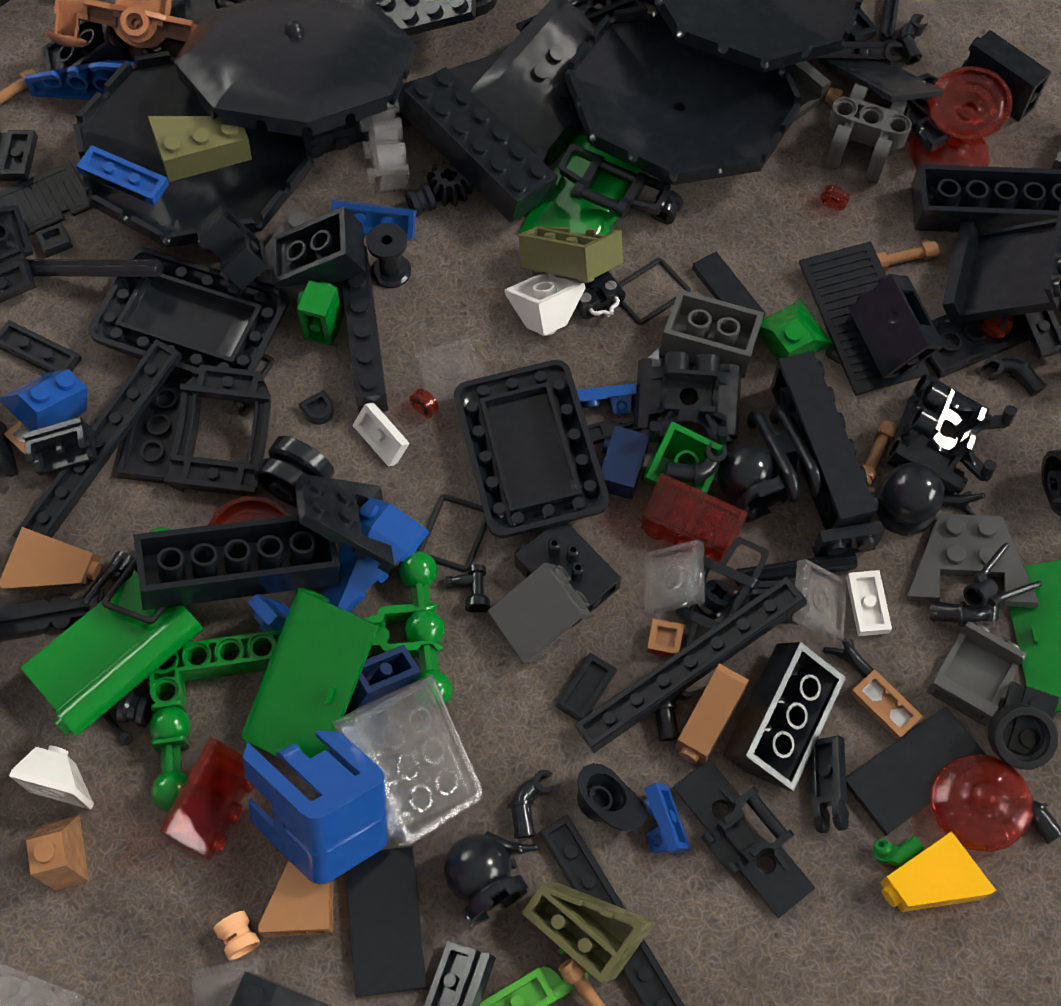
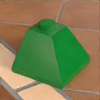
[758,300,832,361]
[640,421,722,504]

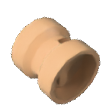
[213,911,261,961]

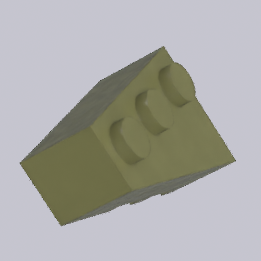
[148,116,252,182]
[518,226,624,283]
[522,882,656,984]

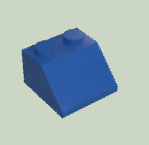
[0,369,88,431]

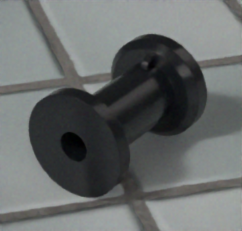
[366,223,411,288]

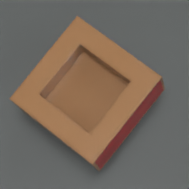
[646,619,684,657]

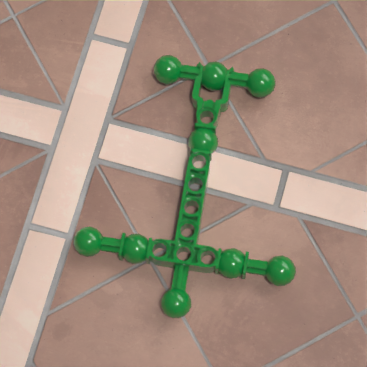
[148,527,453,813]

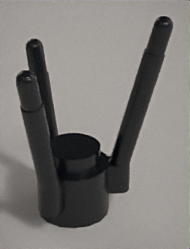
[963,542,1042,609]
[82,551,137,606]

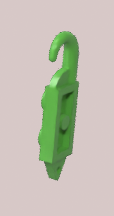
[479,948,590,1006]

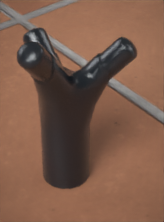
[942,491,986,515]
[823,638,874,678]
[485,831,538,869]

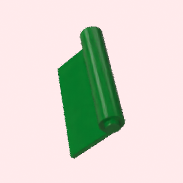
[519,135,643,235]
[1009,560,1061,713]
[20,572,204,736]
[240,588,379,758]

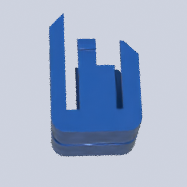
[243,731,388,884]

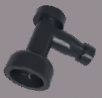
[445,564,490,613]

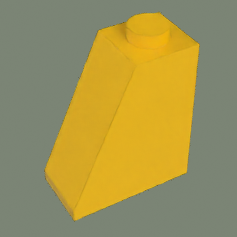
[880,831,996,912]

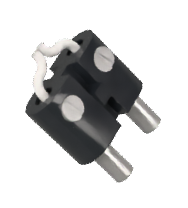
[576,271,626,319]

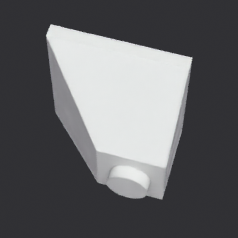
[505,273,585,336]
[9,745,94,810]

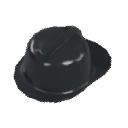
[577,763,647,831]

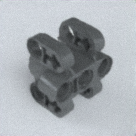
[825,84,912,183]

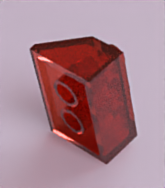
[641,473,748,563]
[159,736,255,861]

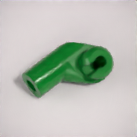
[872,836,924,867]

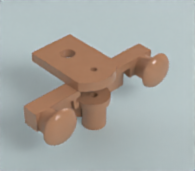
[46,0,197,49]

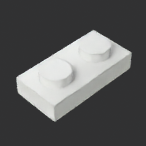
[352,403,410,467]
[846,570,892,636]

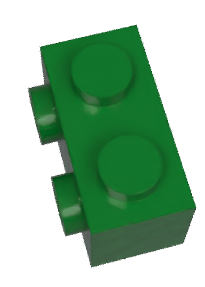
[297,280,343,346]

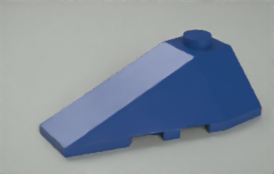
[24,60,135,100]
[321,497,429,612]

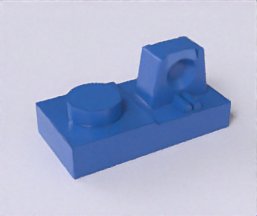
[577,383,637,414]
[248,594,290,632]
[644,783,691,854]

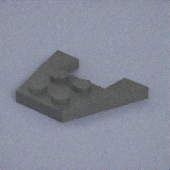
[907,513,1039,608]

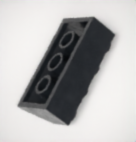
[723,642,846,791]

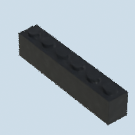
[342,245,389,413]

